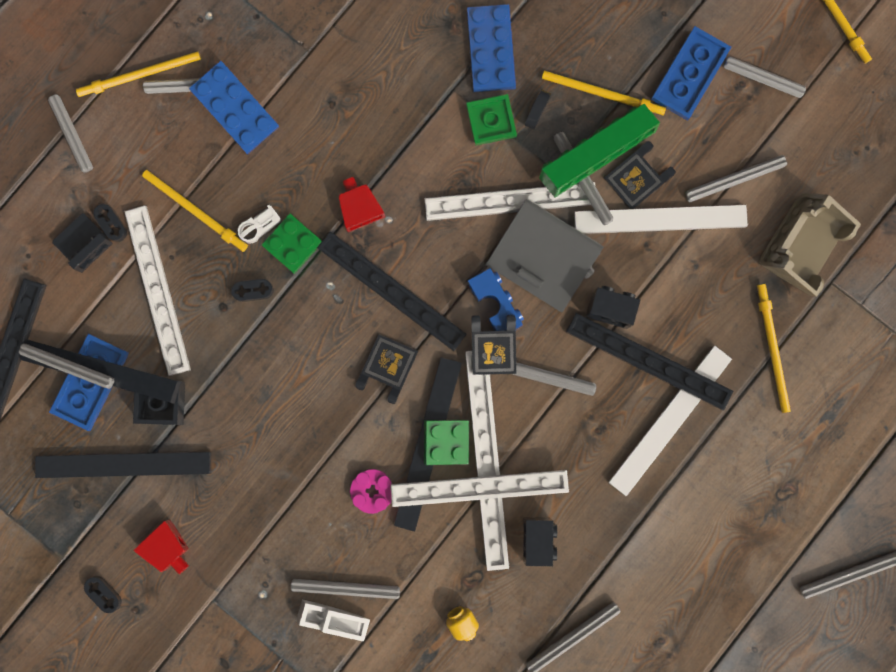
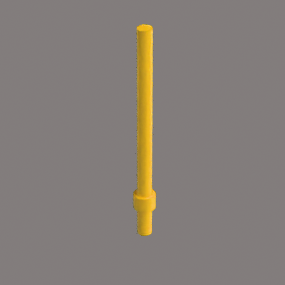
[823,0,872,64]
[76,51,201,97]
[542,71,666,116]
[142,170,248,252]
[757,284,791,413]

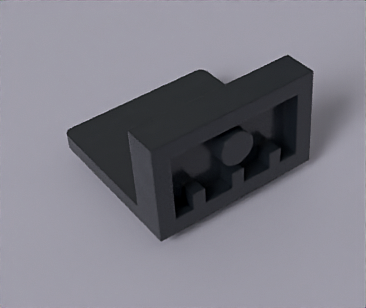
[52,213,113,273]

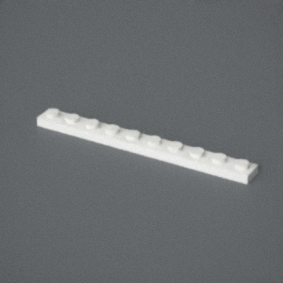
[466,351,509,571]

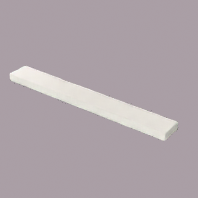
[425,182,595,221]
[574,205,748,234]
[124,206,191,376]
[608,346,732,496]
[391,470,569,507]

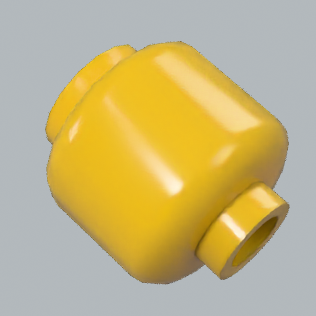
[446,606,479,641]

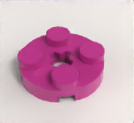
[350,469,393,514]

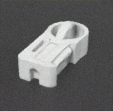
[238,205,281,244]

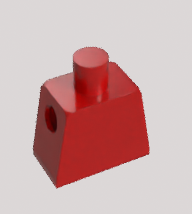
[339,177,385,233]
[134,519,189,575]

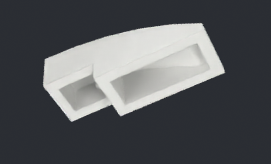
[296,599,370,641]

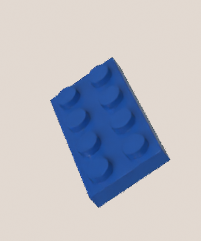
[467,4,516,92]
[651,26,731,121]
[189,61,279,155]
[49,334,129,431]

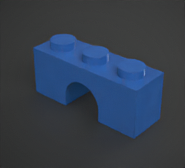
[467,268,524,331]

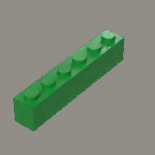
[539,104,660,198]

